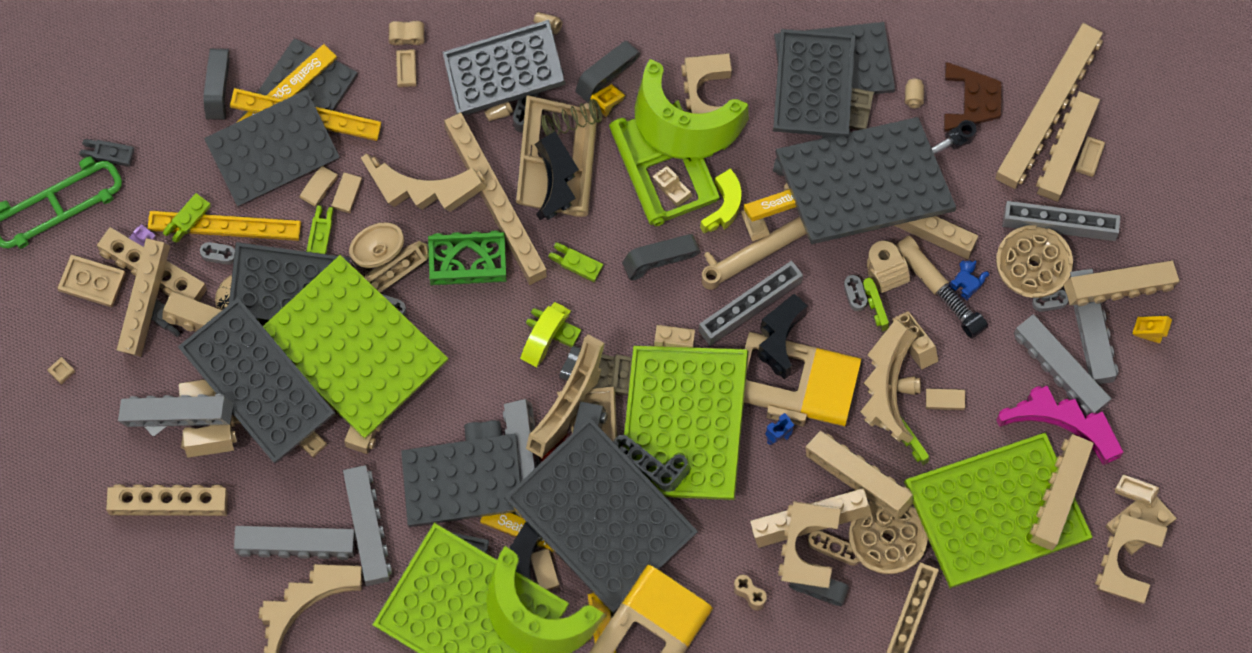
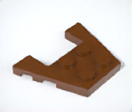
[944,62,1001,132]

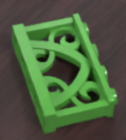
[428,231,507,285]

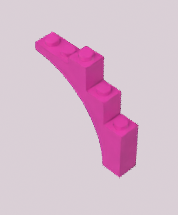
[996,386,1123,465]

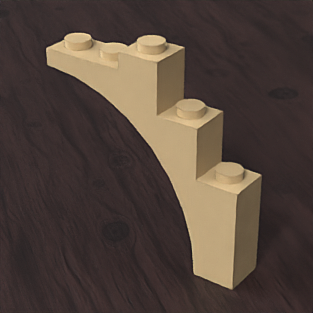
[860,319,917,443]
[526,334,605,458]
[259,564,363,653]

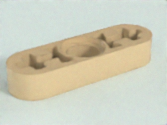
[808,531,860,566]

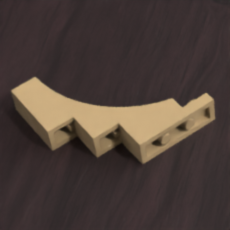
[361,154,487,212]

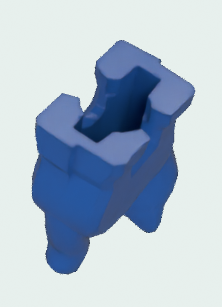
[949,260,989,301]
[765,413,794,445]

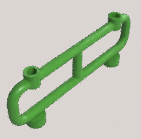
[0,156,122,249]

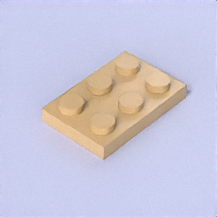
[57,255,126,307]
[1106,496,1176,556]

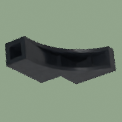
[535,131,579,220]
[757,294,808,380]
[509,522,541,580]

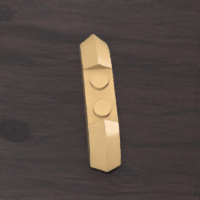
[363,241,429,292]

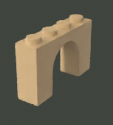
[681,54,732,114]
[179,380,237,458]
[778,501,841,588]
[1095,514,1167,604]

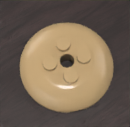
[996,225,1073,298]
[849,501,928,574]

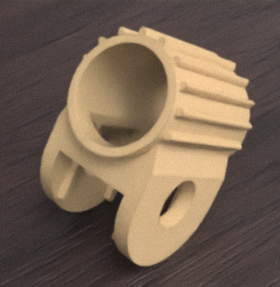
[867,241,910,293]

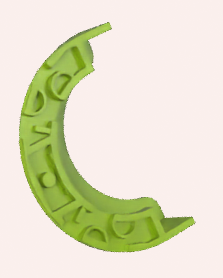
[634,59,749,160]
[486,546,606,653]

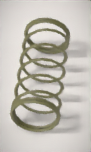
[541,99,602,136]

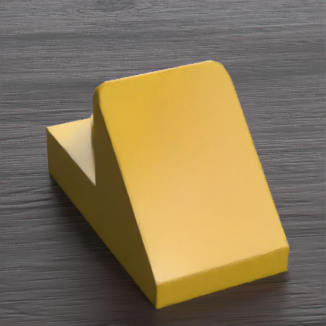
[590,84,625,117]
[1132,316,1172,343]

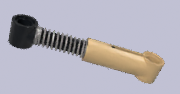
[895,236,988,339]

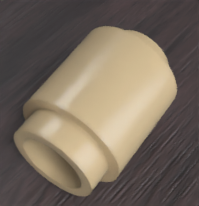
[905,79,924,108]

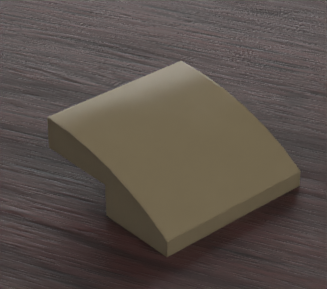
[849,88,874,130]
[592,354,632,395]

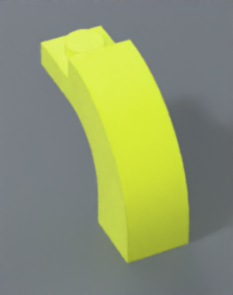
[700,168,741,234]
[520,302,571,368]

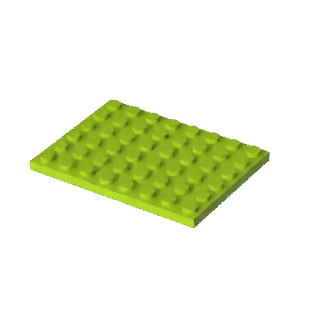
[263,255,448,439]
[623,346,748,500]
[904,433,1093,589]
[373,523,569,653]

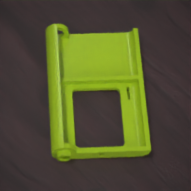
[609,100,720,227]

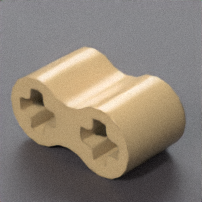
[389,21,424,45]
[734,575,767,610]

